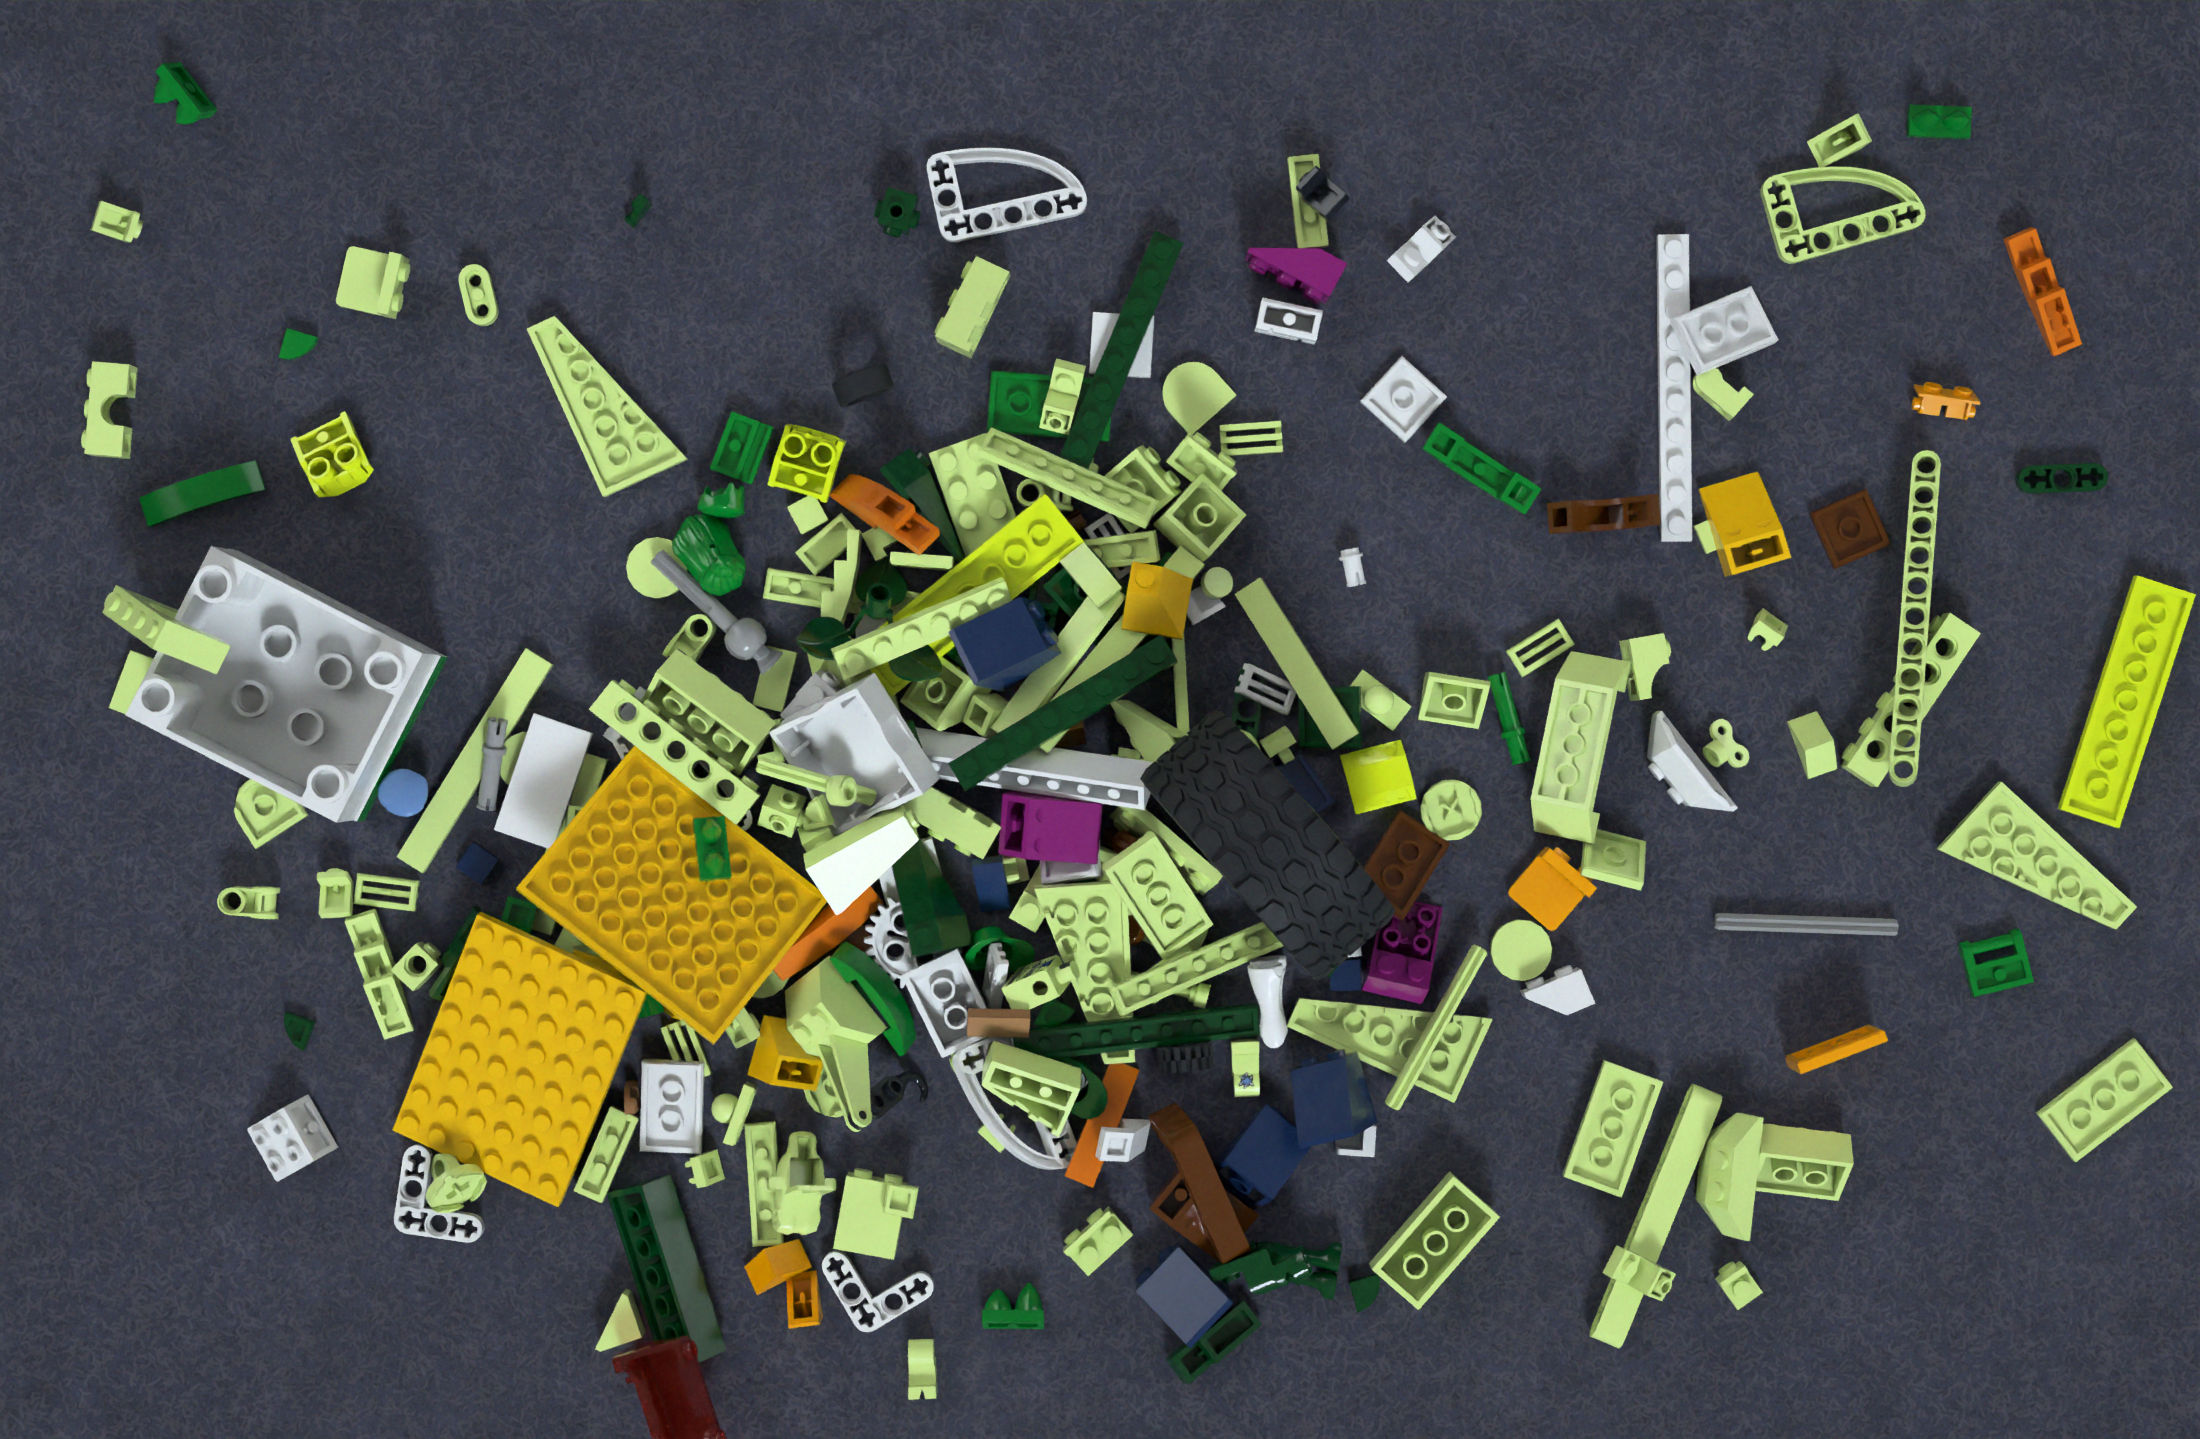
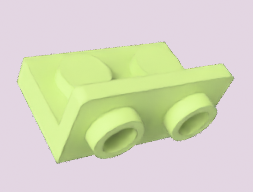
[1063,1206,1133,1276]

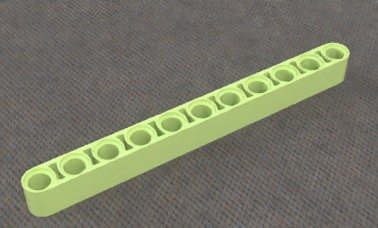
[1889,450,1941,787]

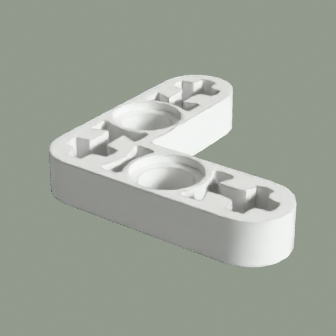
[394,1144,485,1243]
[822,1250,934,1332]

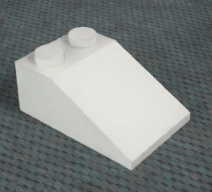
[901,948,989,1058]

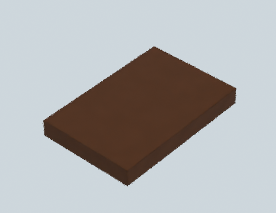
[1363,810,1451,921]

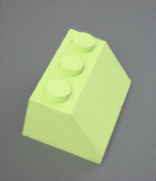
[1756,1124,1854,1201]

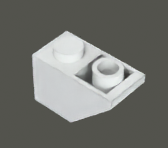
[1521,965,1595,1015]

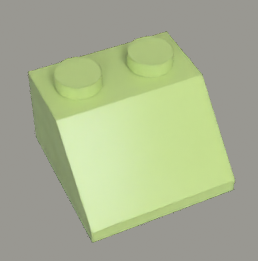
[1153,473,1246,562]

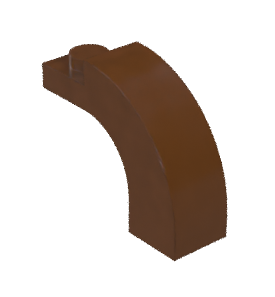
[1547,494,1661,534]

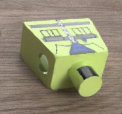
[1001,955,1080,1010]

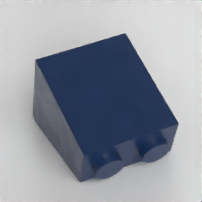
[948,597,1061,692]
[1291,1049,1378,1149]
[1213,1104,1312,1211]
[1136,1242,1233,1348]

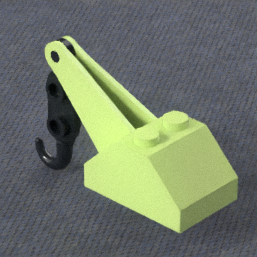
[785,955,929,1132]

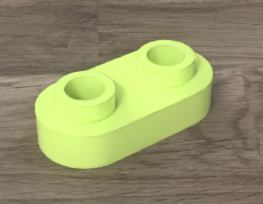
[458,264,499,326]

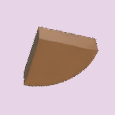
[624,1080,641,1115]

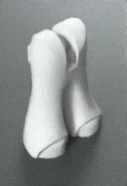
[1247,955,1288,1048]

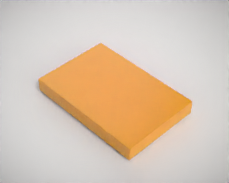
[1785,1024,1888,1074]

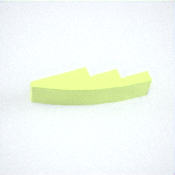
[821,530,862,625]
[344,909,414,1040]

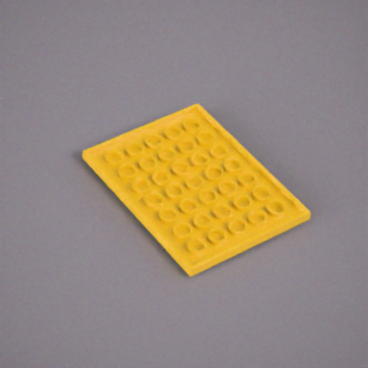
[516,745,827,1045]
[392,912,648,1207]

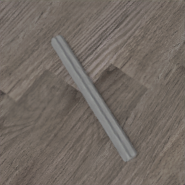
[1714,913,1899,936]

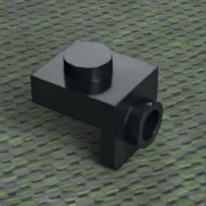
[1296,166,1349,221]

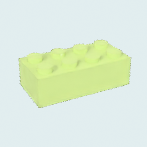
[641,649,776,776]
[1369,1171,1500,1310]

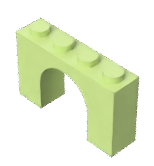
[102,585,231,674]

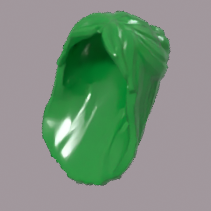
[672,513,746,596]

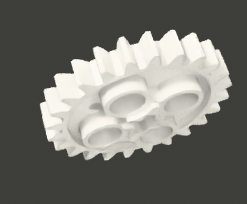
[864,895,963,988]

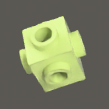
[757,784,807,838]

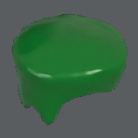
[697,483,745,519]

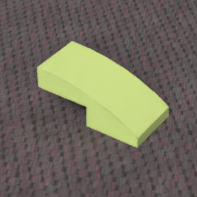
[1060,543,1122,608]

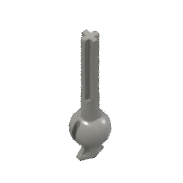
[650,550,783,675]

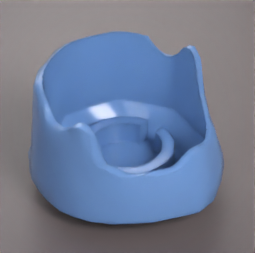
[378,769,428,817]

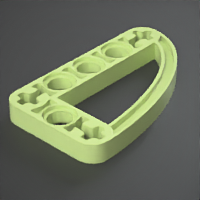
[1760,167,1926,264]

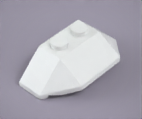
[1647,711,1738,811]

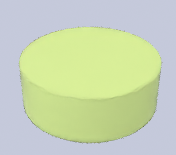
[1201,567,1233,599]

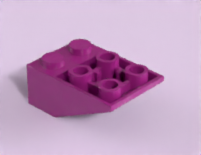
[1245,248,1347,305]
[998,790,1102,864]
[1362,901,1443,1004]

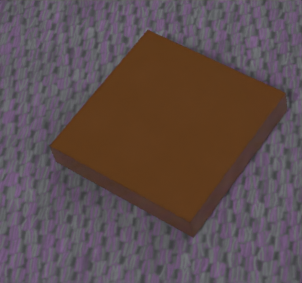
[1809,488,1891,569]

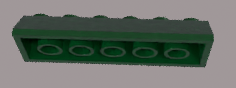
[607,1174,726,1368]

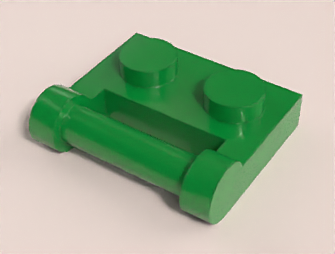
[1958,928,2034,997]

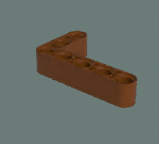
[1148,1102,1251,1265]

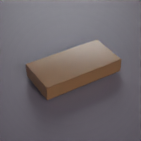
[967,1008,1030,1038]

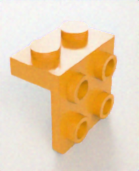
[1508,847,1597,931]

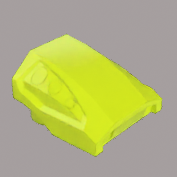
[291,411,374,498]
[768,424,846,503]
[1340,740,1416,814]

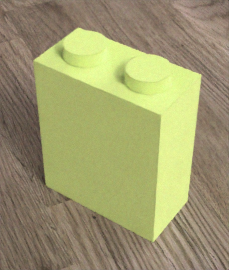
[833,1168,909,1260]

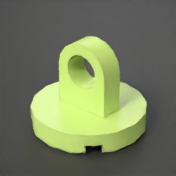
[425,1153,487,1213]

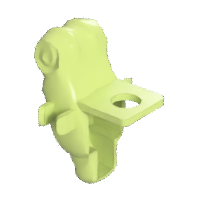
[764,1131,836,1235]

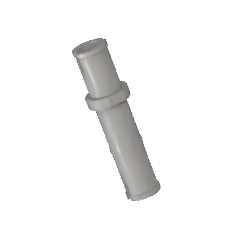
[476,717,508,811]

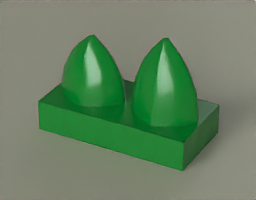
[154,62,217,124]
[1907,104,1972,139]
[692,816,732,882]
[982,1283,1044,1329]

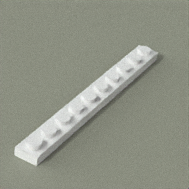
[1656,234,1692,542]

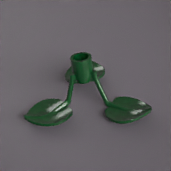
[796,557,942,681]

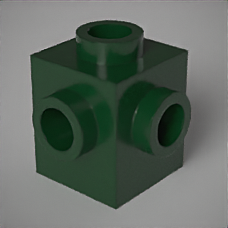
[874,187,921,238]

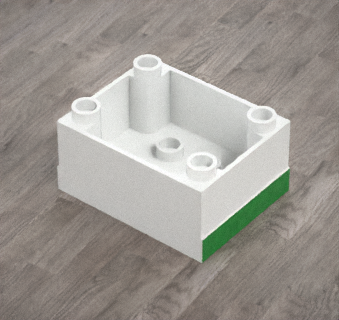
[125,546,448,823]

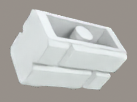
[1254,298,1323,344]

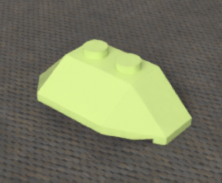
[1695,1113,1764,1241]

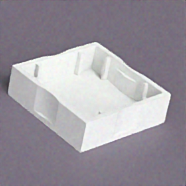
[769,673,940,836]

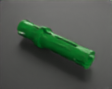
[1487,672,1531,766]

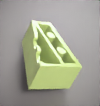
[934,256,1010,358]
[902,786,1001,859]
[981,1041,1081,1138]

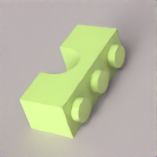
[81,361,138,459]

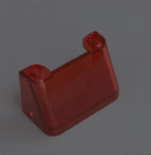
[612,1336,727,1439]

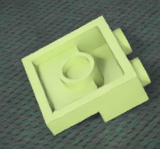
[1104,445,1182,533]

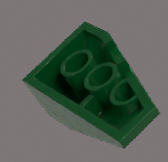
[879,448,964,563]
[891,836,972,958]

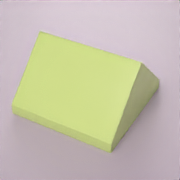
[1418,672,1491,729]

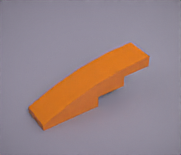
[2003,227,2082,356]
[773,885,884,981]
[1064,1063,1140,1188]

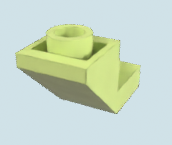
[1039,358,1086,435]
[1603,1245,1676,1301]

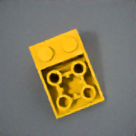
[1698,471,1791,577]

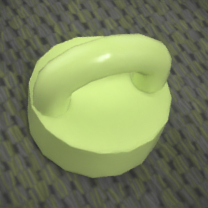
[826,775,857,807]

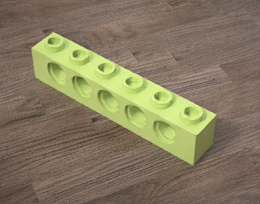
[1841,613,1981,787]
[589,679,761,825]

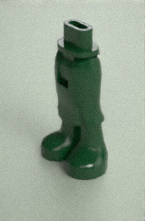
[1249,1241,1342,1301]

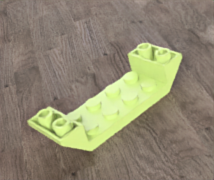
[1531,651,1631,844]

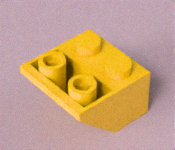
[747,1015,823,1091]

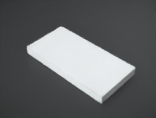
[494,713,593,849]

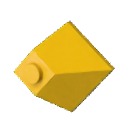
[1121,561,1193,640]

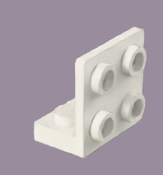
[247,1094,338,1182]

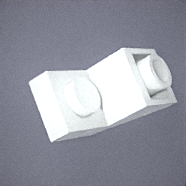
[1387,215,1456,282]
[1095,1118,1151,1162]

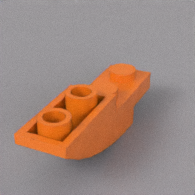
[830,473,940,556]

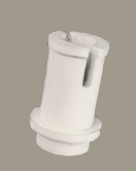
[1339,547,1366,587]

